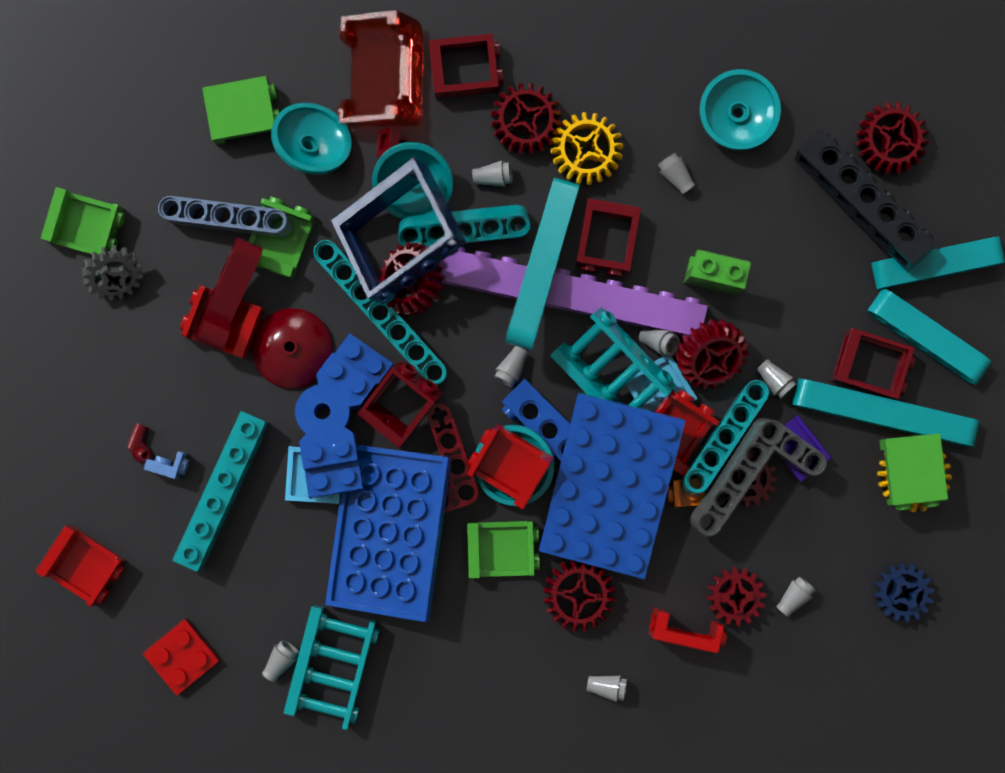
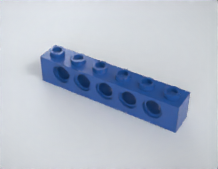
[502,379,570,468]

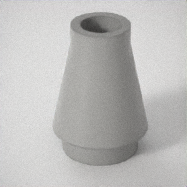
[658,153,695,194]
[472,160,513,187]
[639,327,680,357]
[494,346,529,388]
[757,359,797,399]
[776,576,816,617]
[262,640,299,682]
[587,675,628,702]

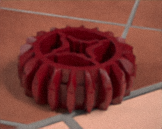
[490,83,562,156]
[856,102,929,175]
[379,242,446,316]
[675,318,749,390]
[543,560,616,632]

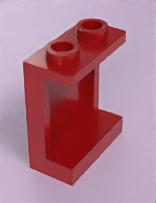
[180,285,265,360]
[655,389,720,476]
[467,424,554,509]
[35,525,125,607]
[648,607,727,653]

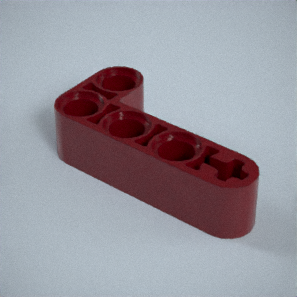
[195,237,263,350]
[427,403,479,513]

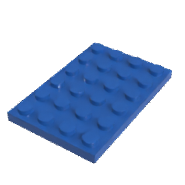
[539,393,685,579]
[325,445,452,622]

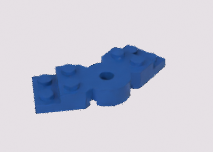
[295,333,394,499]

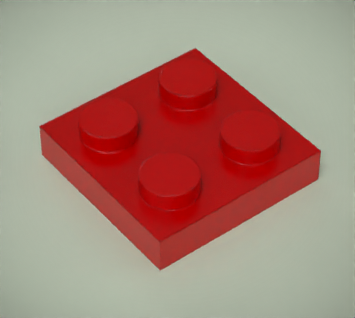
[143,618,220,696]

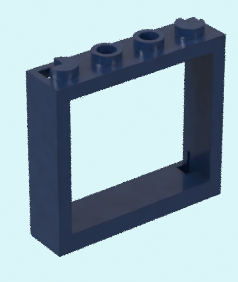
[331,158,467,304]

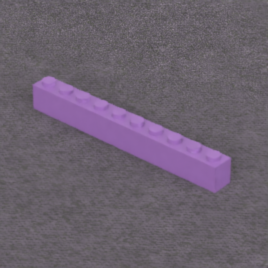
[440,247,708,336]

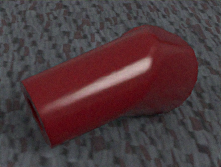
[127,423,151,463]

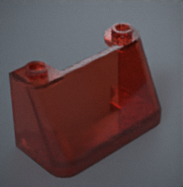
[337,10,423,127]

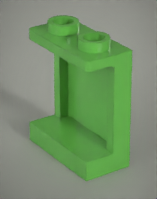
[202,76,280,145]
[40,187,125,254]
[249,196,315,280]
[684,250,750,296]
[879,433,948,510]
[467,521,539,578]

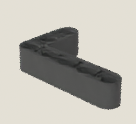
[690,418,827,536]

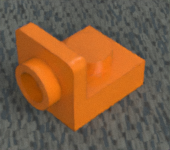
[667,478,705,507]

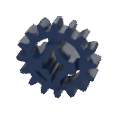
[873,562,934,622]

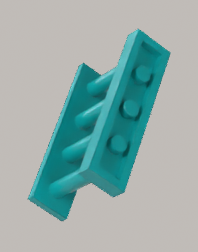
[550,307,676,408]
[283,605,380,730]

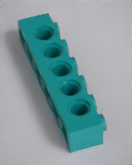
[172,411,270,572]

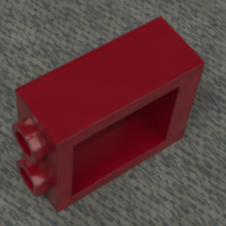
[429,33,503,99]
[575,198,641,277]
[831,328,916,400]
[357,359,443,448]

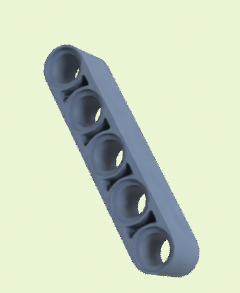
[158,196,293,238]

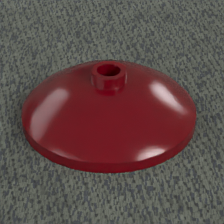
[252,308,333,389]

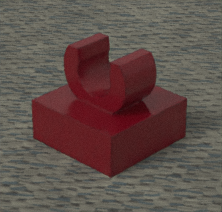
[376,127,408,158]

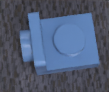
[144,451,189,479]

